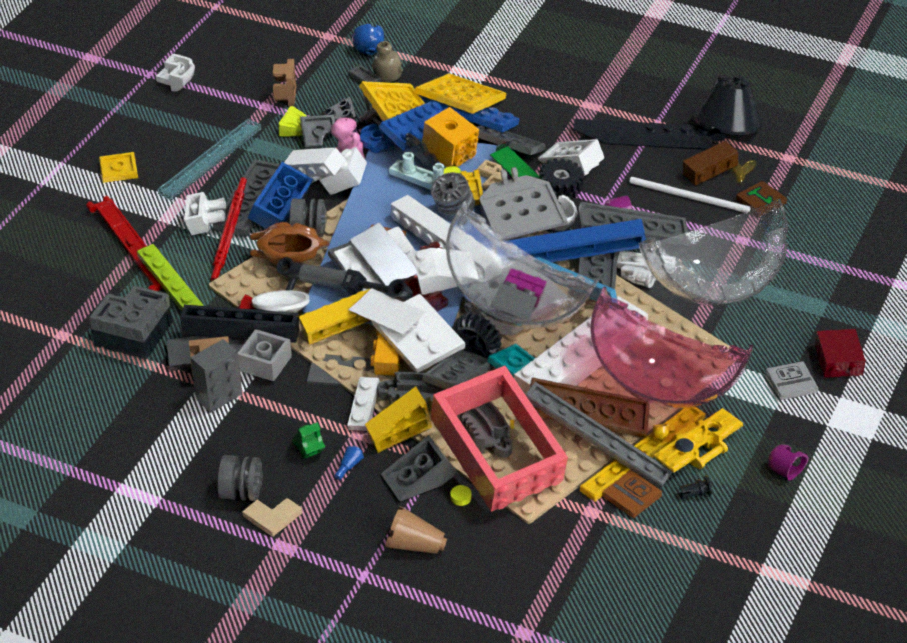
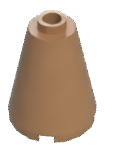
[385,506,447,554]

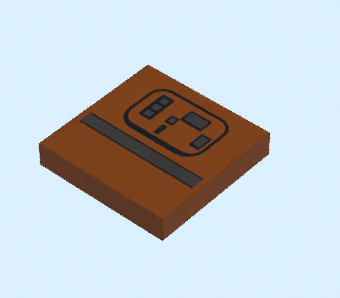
[602,470,662,518]

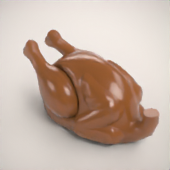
[250,222,330,265]

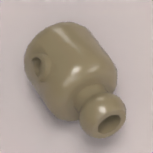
[372,41,403,83]

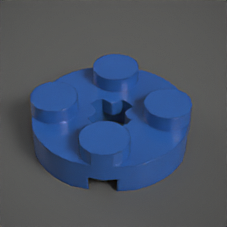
[360,124,395,153]

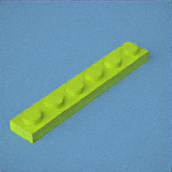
[137,244,204,311]

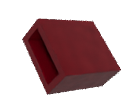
[815,329,866,378]

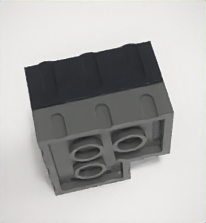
[90,286,173,360]

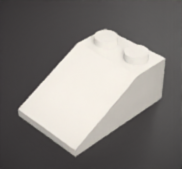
[538,139,604,176]
[412,248,478,295]

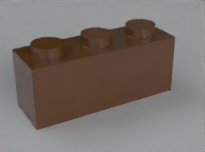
[683,141,738,185]

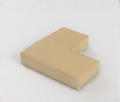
[242,498,302,537]

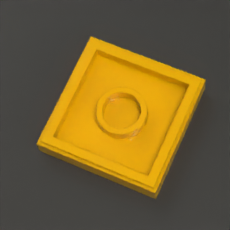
[99,152,138,183]

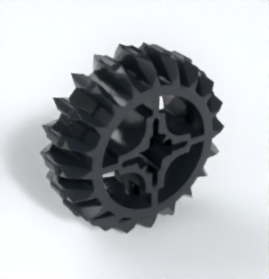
[452,312,502,359]

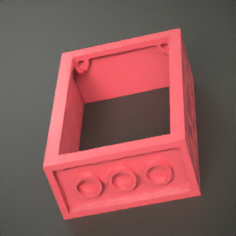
[431,366,568,512]

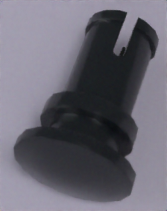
[679,475,713,499]

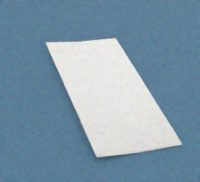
[349,288,426,334]

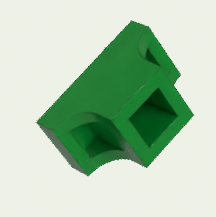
[292,422,325,459]

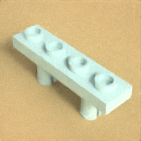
[389,152,444,190]

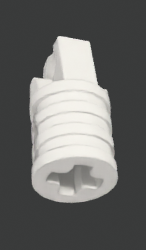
[621,265,656,288]

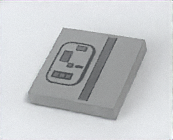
[766,361,818,400]

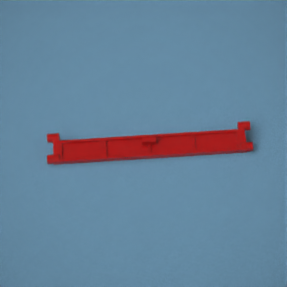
[86,196,164,291]

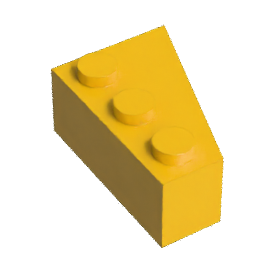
[365,387,432,453]

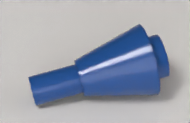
[334,446,364,480]

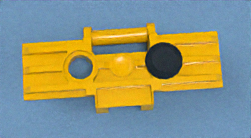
[653,408,743,473]

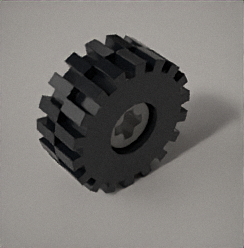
[539,158,584,200]

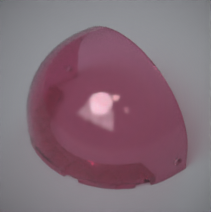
[590,286,753,408]

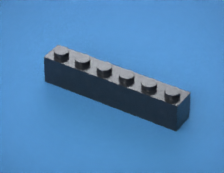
[180,304,300,343]

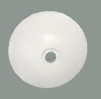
[252,290,310,313]

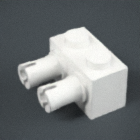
[184,192,226,235]

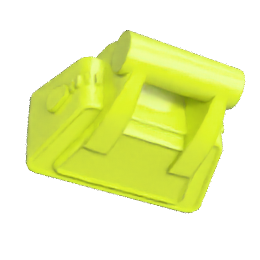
[279,106,306,136]

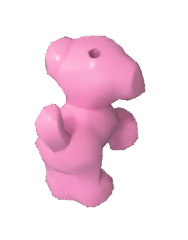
[331,118,365,159]

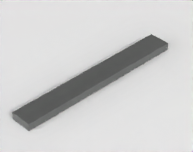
[525,382,672,489]

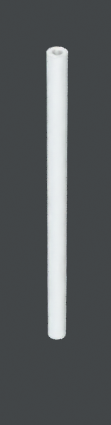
[630,177,751,214]

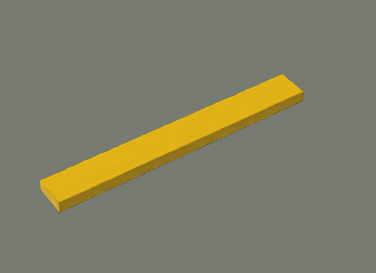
[580,403,706,502]

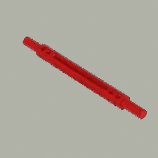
[210,177,247,281]

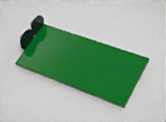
[490,141,539,179]

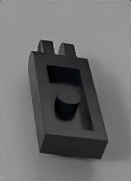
[405,133,438,172]

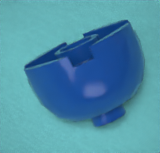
[351,24,384,55]

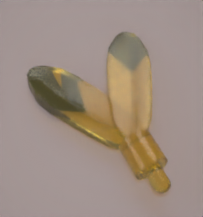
[731,160,756,182]

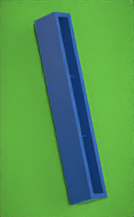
[494,219,646,266]

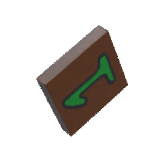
[736,181,787,217]

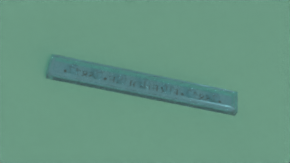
[157,119,261,200]

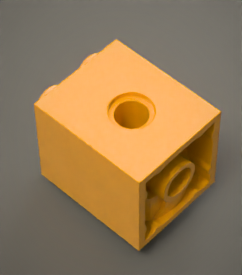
[422,107,479,167]

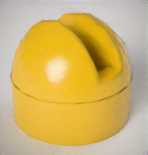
[653,424,669,439]

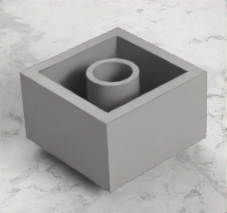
[238,329,292,382]

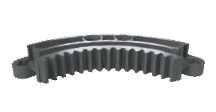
[377,372,512,458]

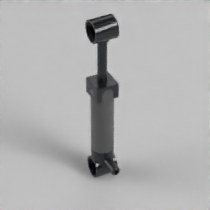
[276,257,413,302]

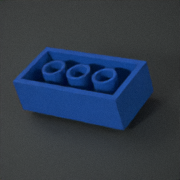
[247,162,313,229]

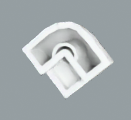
[156,53,195,91]

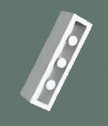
[284,148,346,177]

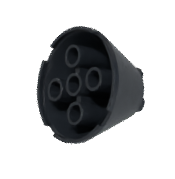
[693,75,761,135]

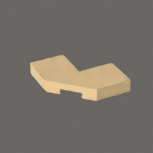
[477,160,503,190]

